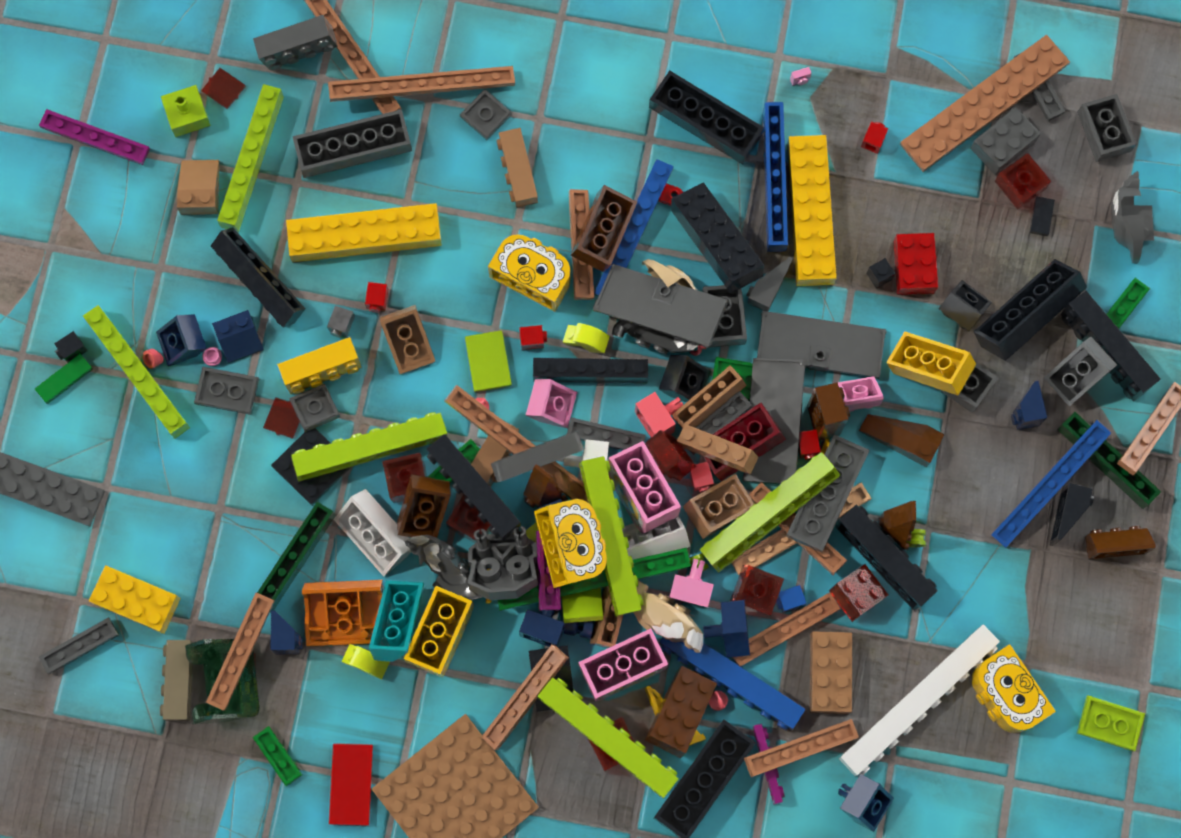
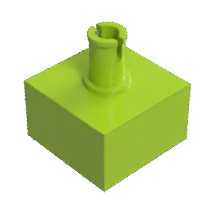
[160,85,211,137]

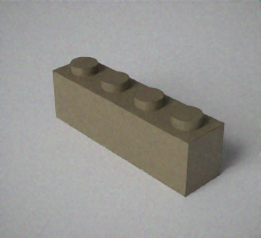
[160,640,194,721]

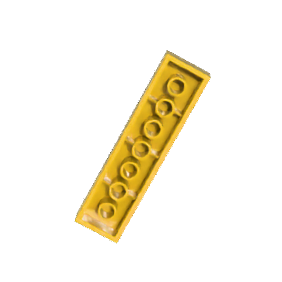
[787,135,836,286]
[286,203,442,263]

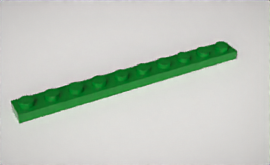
[497,547,691,611]

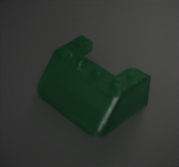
[185,639,260,724]

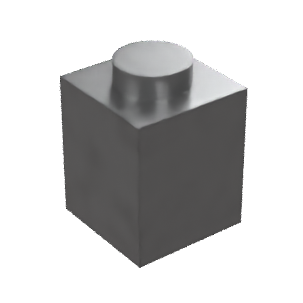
[327,306,355,338]

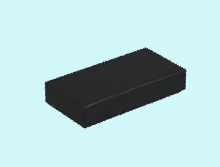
[1029,196,1055,237]

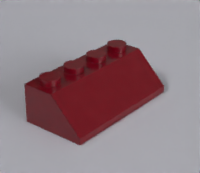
[704,402,786,481]

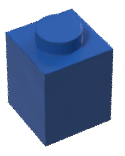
[775,585,807,613]

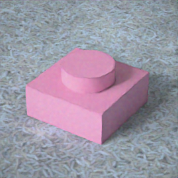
[790,67,812,86]

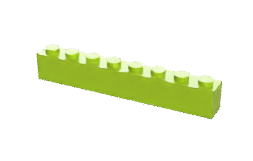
[217,84,284,232]
[83,305,190,439]
[291,412,447,482]
[700,452,841,573]
[579,456,643,616]
[537,677,679,799]

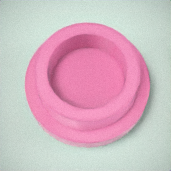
[203,347,222,366]

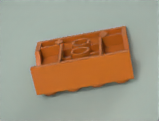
[302,580,383,646]

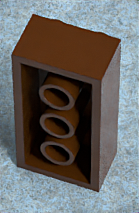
[570,185,637,272]
[807,382,850,441]
[645,666,717,758]

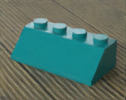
[369,580,424,662]

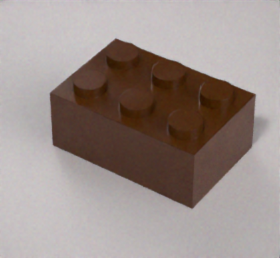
[397,474,451,538]

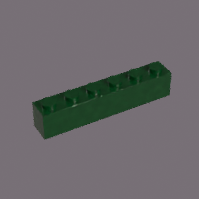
[1057,412,1161,509]
[252,502,336,613]

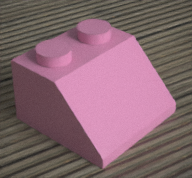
[838,377,884,412]
[526,379,577,428]

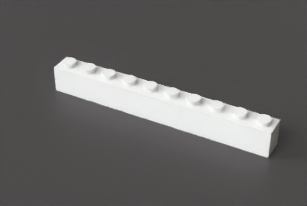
[839,624,1000,776]

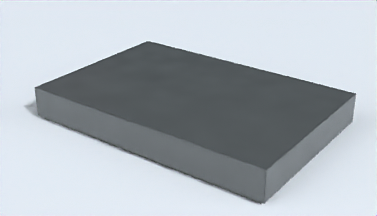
[194,367,259,415]

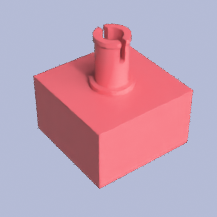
[635,392,683,444]

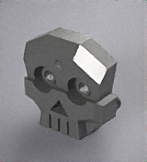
[468,526,538,600]

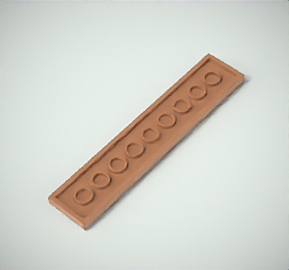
[900,34,1070,172]

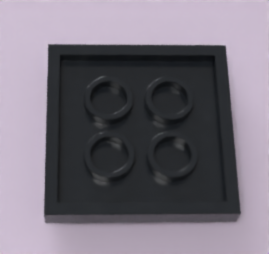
[271,428,351,506]

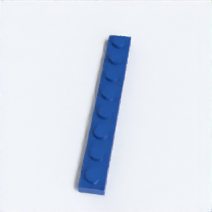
[594,159,674,296]
[991,420,1112,548]

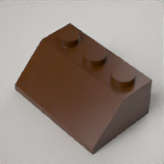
[1085,526,1156,560]

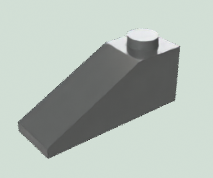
[746,257,793,311]

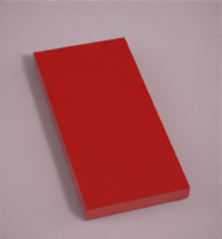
[329,744,373,826]

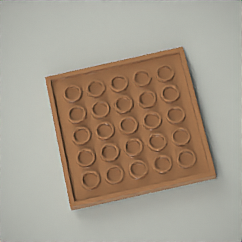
[372,714,539,838]

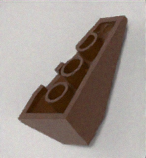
[859,414,944,468]
[523,464,568,509]
[878,501,916,552]

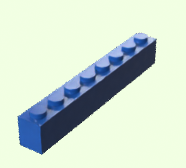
[763,102,788,252]
[659,637,805,731]

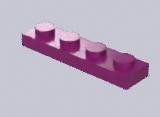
[536,531,561,610]
[752,724,785,805]

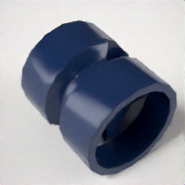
[564,621,594,639]

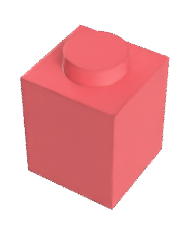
[689,462,714,493]

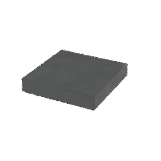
[460,89,512,140]
[289,384,340,432]

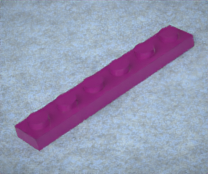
[39,109,150,165]

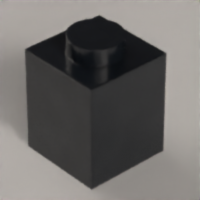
[866,258,895,289]
[54,331,88,363]

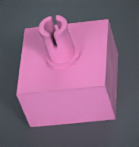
[670,559,714,607]

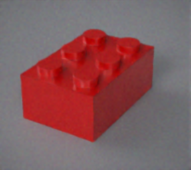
[893,233,938,295]

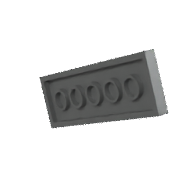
[786,435,870,553]
[0,452,105,527]

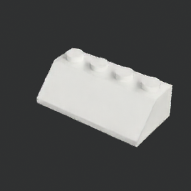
[333,489,411,577]
[622,516,690,560]

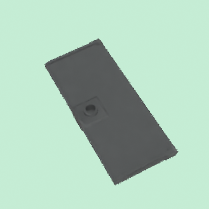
[593,264,728,348]
[757,311,886,379]
[743,358,806,484]

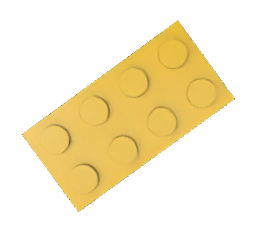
[886,331,976,395]
[277,337,362,394]
[89,565,181,634]

